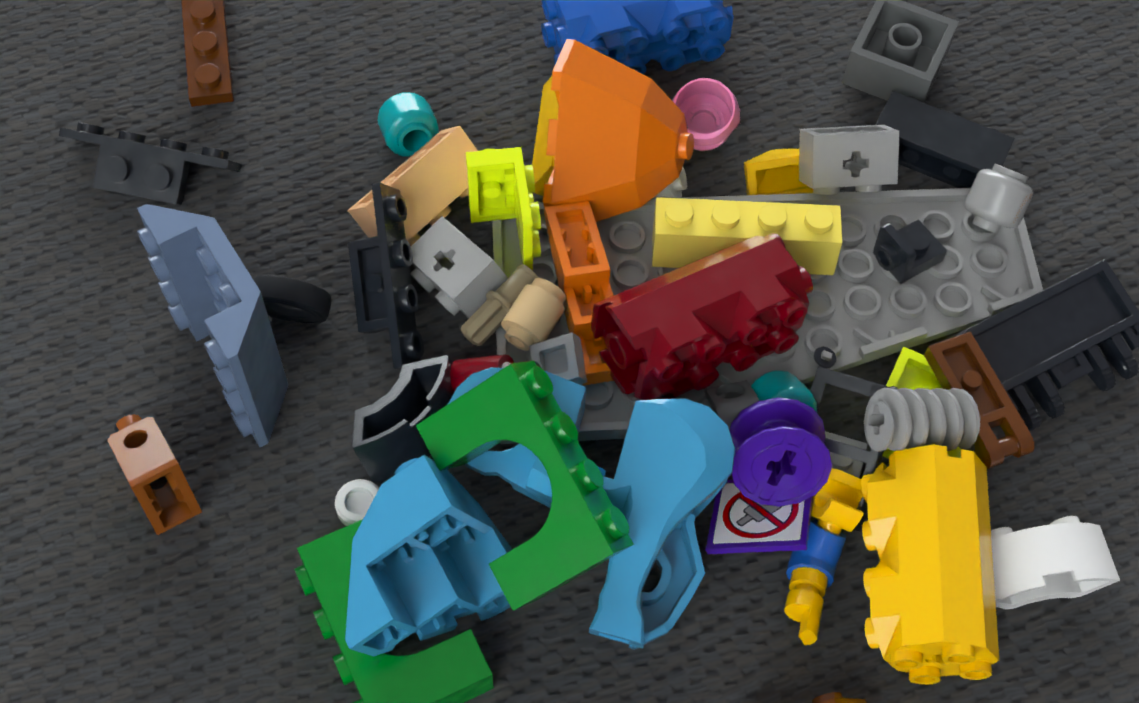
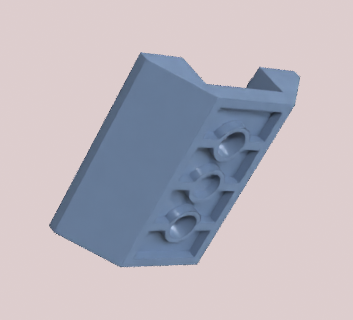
[137,204,288,447]

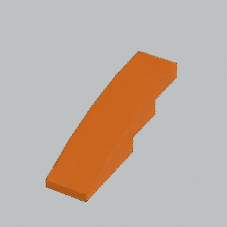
[544,201,614,386]

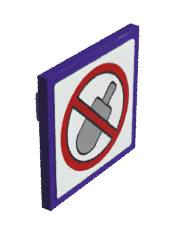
[706,480,813,554]

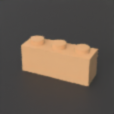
[348,126,478,246]

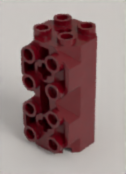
[591,233,813,400]

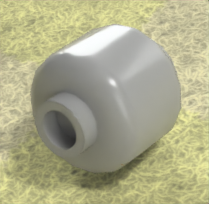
[964,164,1033,234]

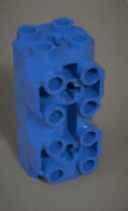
[541,0,734,75]

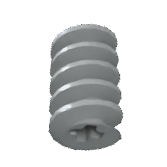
[864,388,981,452]

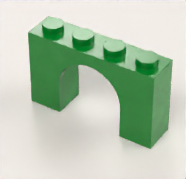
[416,361,634,611]
[294,519,494,703]

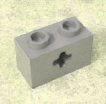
[799,125,899,195]
[410,216,508,318]

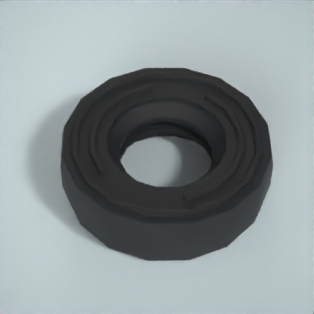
[252,275,331,324]

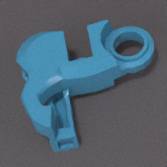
[448,367,735,650]

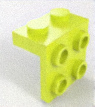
[466,147,541,271]

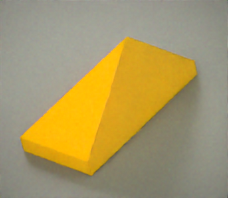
[744,149,813,195]

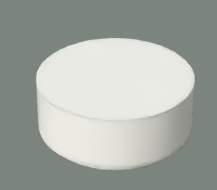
[335,479,379,526]

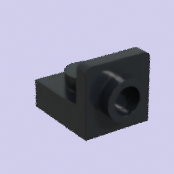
[873,219,947,284]

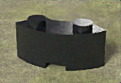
[352,355,454,483]

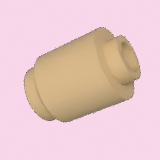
[501,278,566,351]

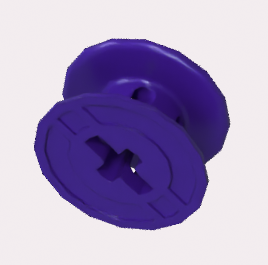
[729,397,832,507]

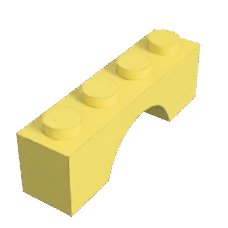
[652,197,843,275]

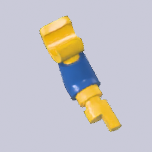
[784,468,864,645]

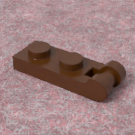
[924,331,1034,469]

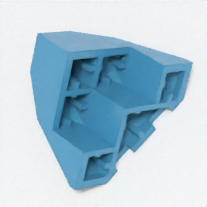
[345,455,512,656]

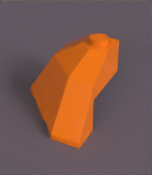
[543,39,694,222]

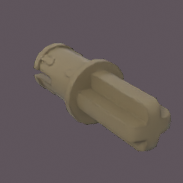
[460,264,539,346]

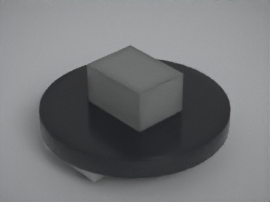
[814,346,836,368]

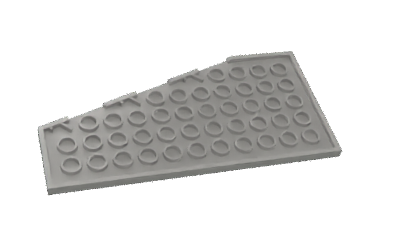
[492,188,1043,444]

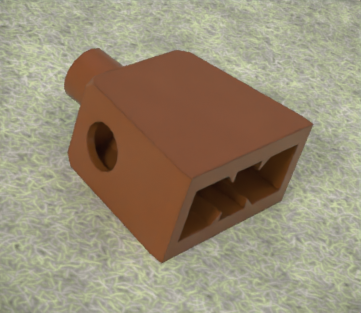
[107,414,202,535]

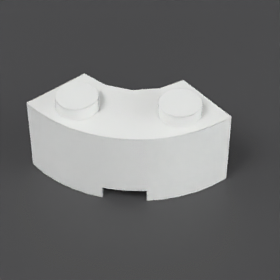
[991,516,1120,610]

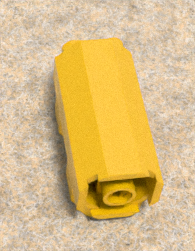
[861,444,1000,685]

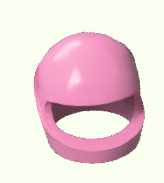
[672,78,740,151]

